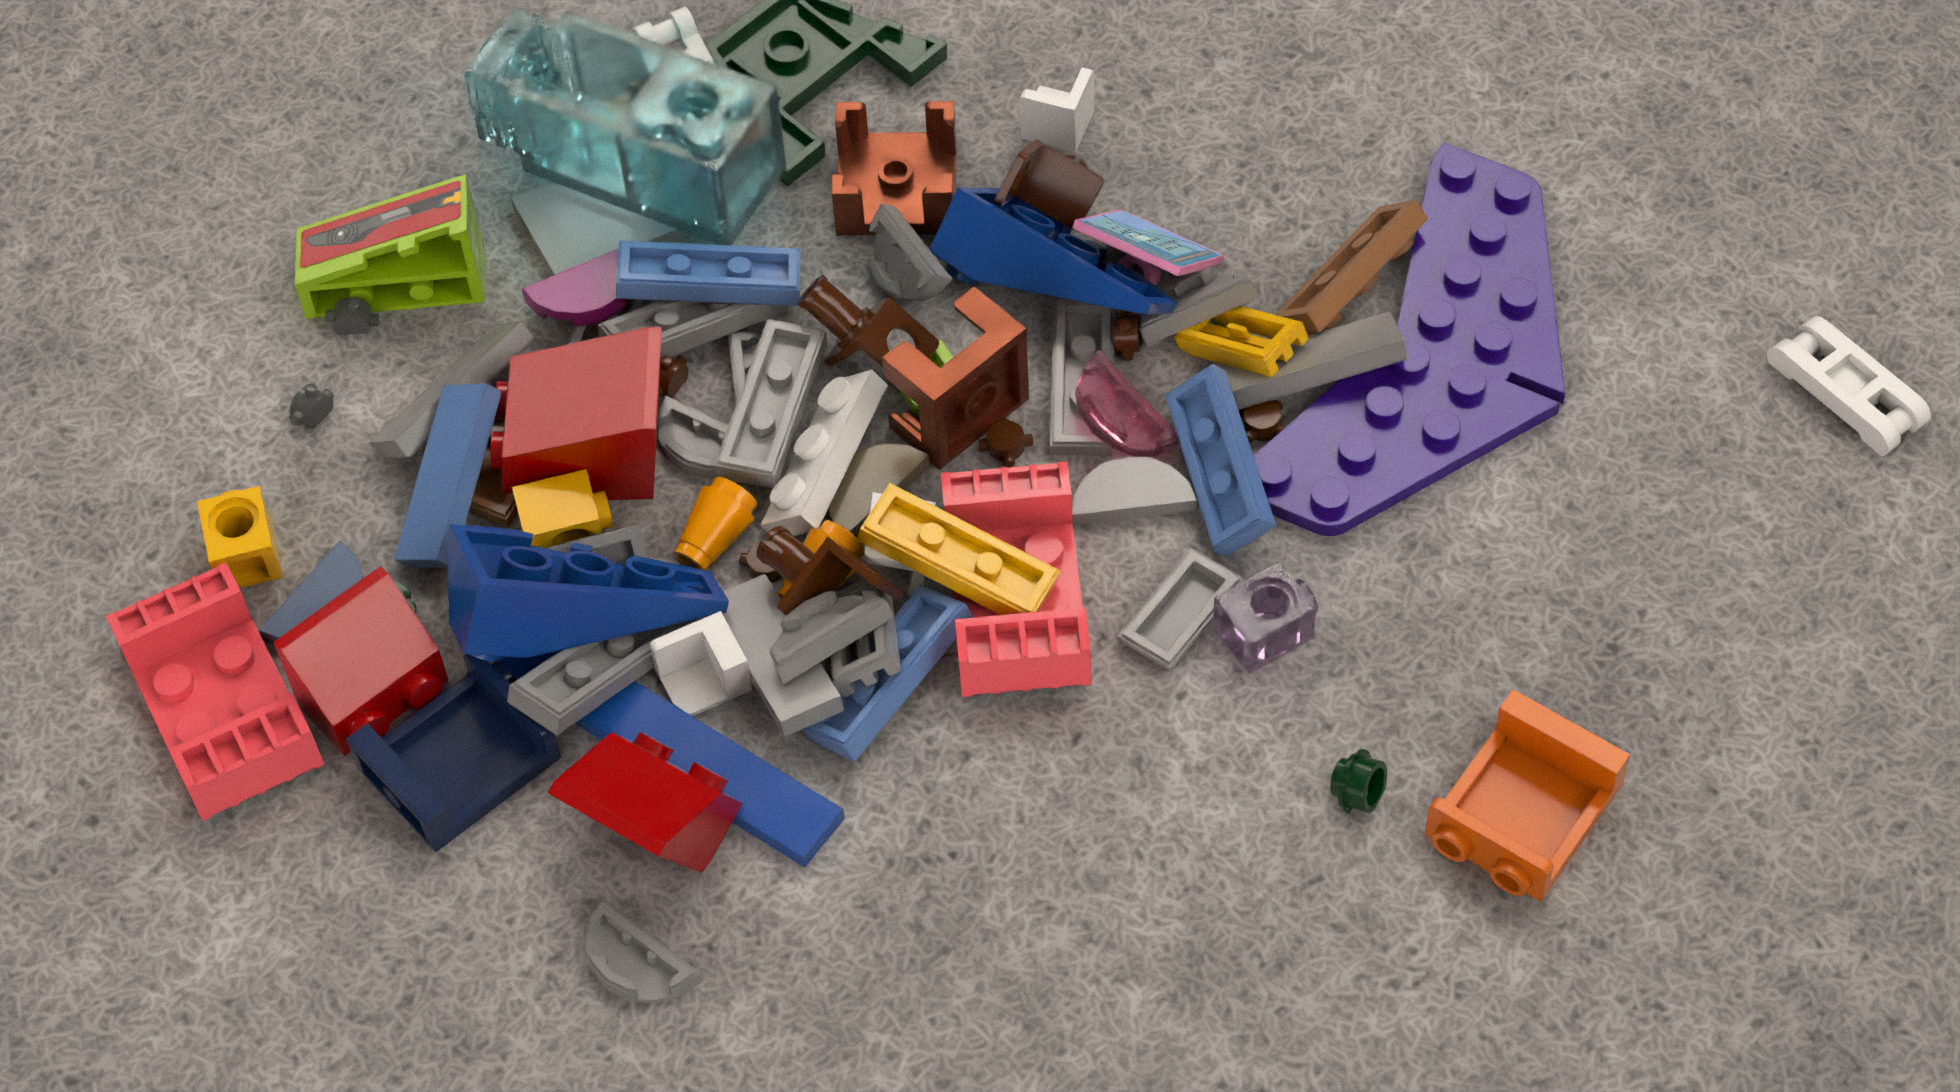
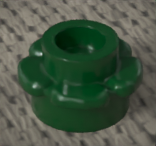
[1330,749,1387,813]

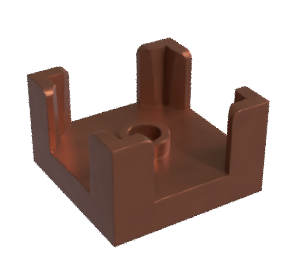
[831,101,957,236]
[882,286,1029,470]

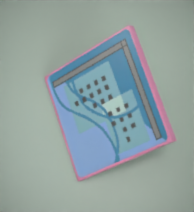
[1072,209,1225,286]

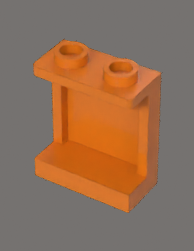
[1425,689,1630,902]

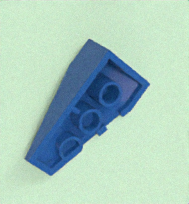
[929,187,1178,315]
[447,524,729,661]

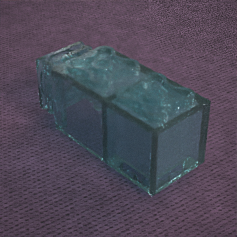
[464,7,786,245]

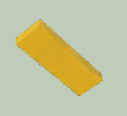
[857,483,1061,615]

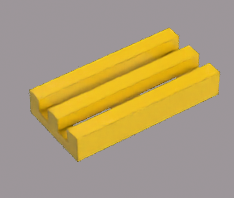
[1174,306,1309,377]

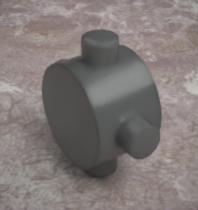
[325,297,379,335]
[289,384,334,429]

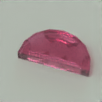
[1075,350,1180,457]

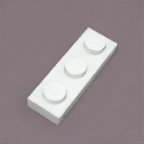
[760,369,888,536]

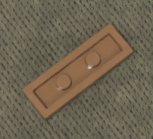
[1275,200,1429,334]

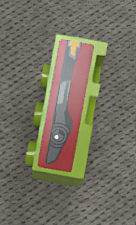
[295,174,485,318]

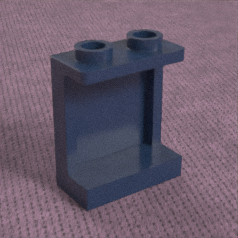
[346,654,561,853]

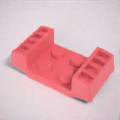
[940,461,1092,697]
[106,562,325,822]

